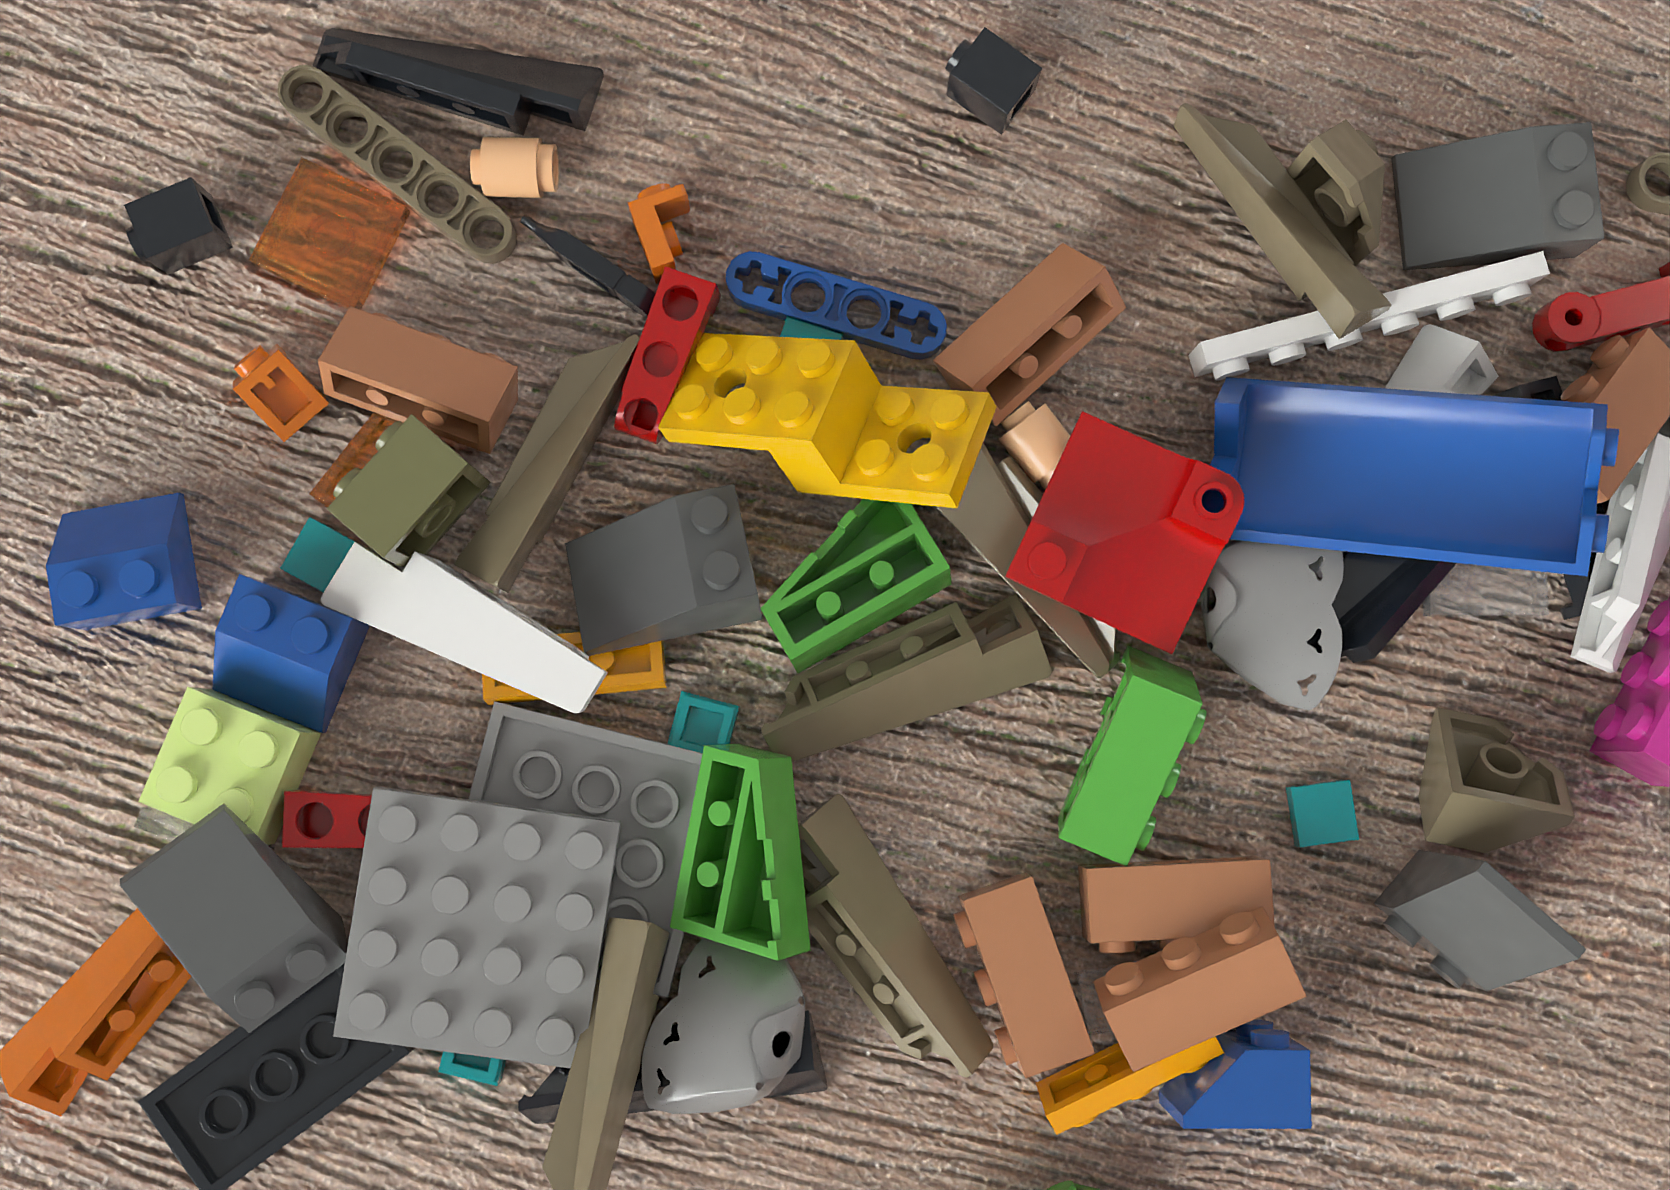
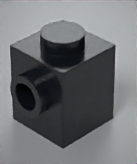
[945,27,1042,135]
[124,177,233,275]

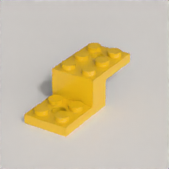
[658,333,997,508]

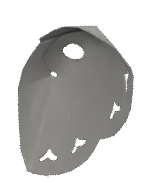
[1201,540,1344,711]
[642,938,805,1114]

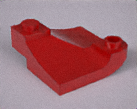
[1005,411,1244,654]

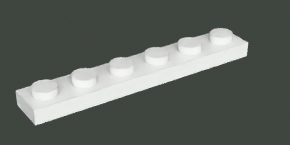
[1188,251,1550,381]

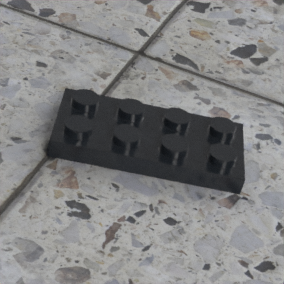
[138,963,415,1190]

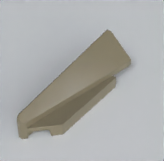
[454,334,640,593]
[924,439,1120,678]
[761,594,1052,762]
[798,794,993,1078]

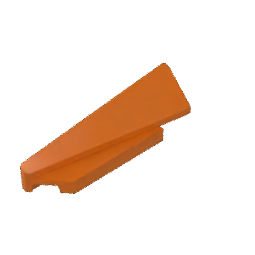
[0,908,192,1117]

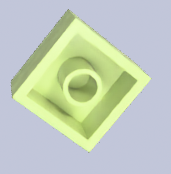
[138,687,321,845]

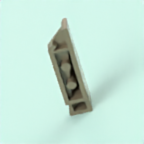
[1174,103,1392,339]
[542,917,669,1190]

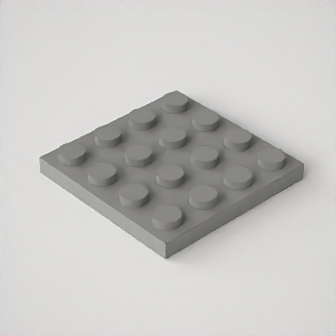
[469,701,703,998]
[333,787,621,1068]

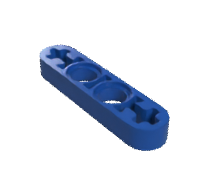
[726,251,947,360]

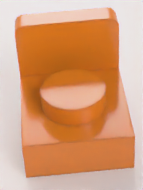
[628,183,690,284]
[233,344,329,442]

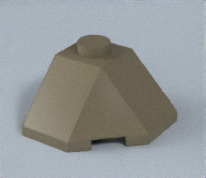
[1287,120,1385,266]
[1418,707,1575,853]

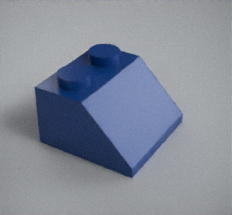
[46,492,202,630]
[212,574,370,733]
[1159,1020,1312,1129]

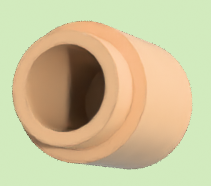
[470,137,559,198]
[998,401,1070,490]

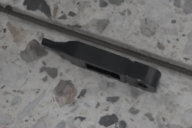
[520,214,656,318]

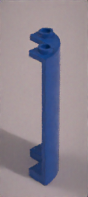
[1202,377,1619,576]

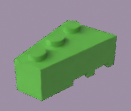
[760,499,952,673]
[1058,645,1207,866]
[670,743,811,961]

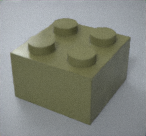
[327,414,491,568]

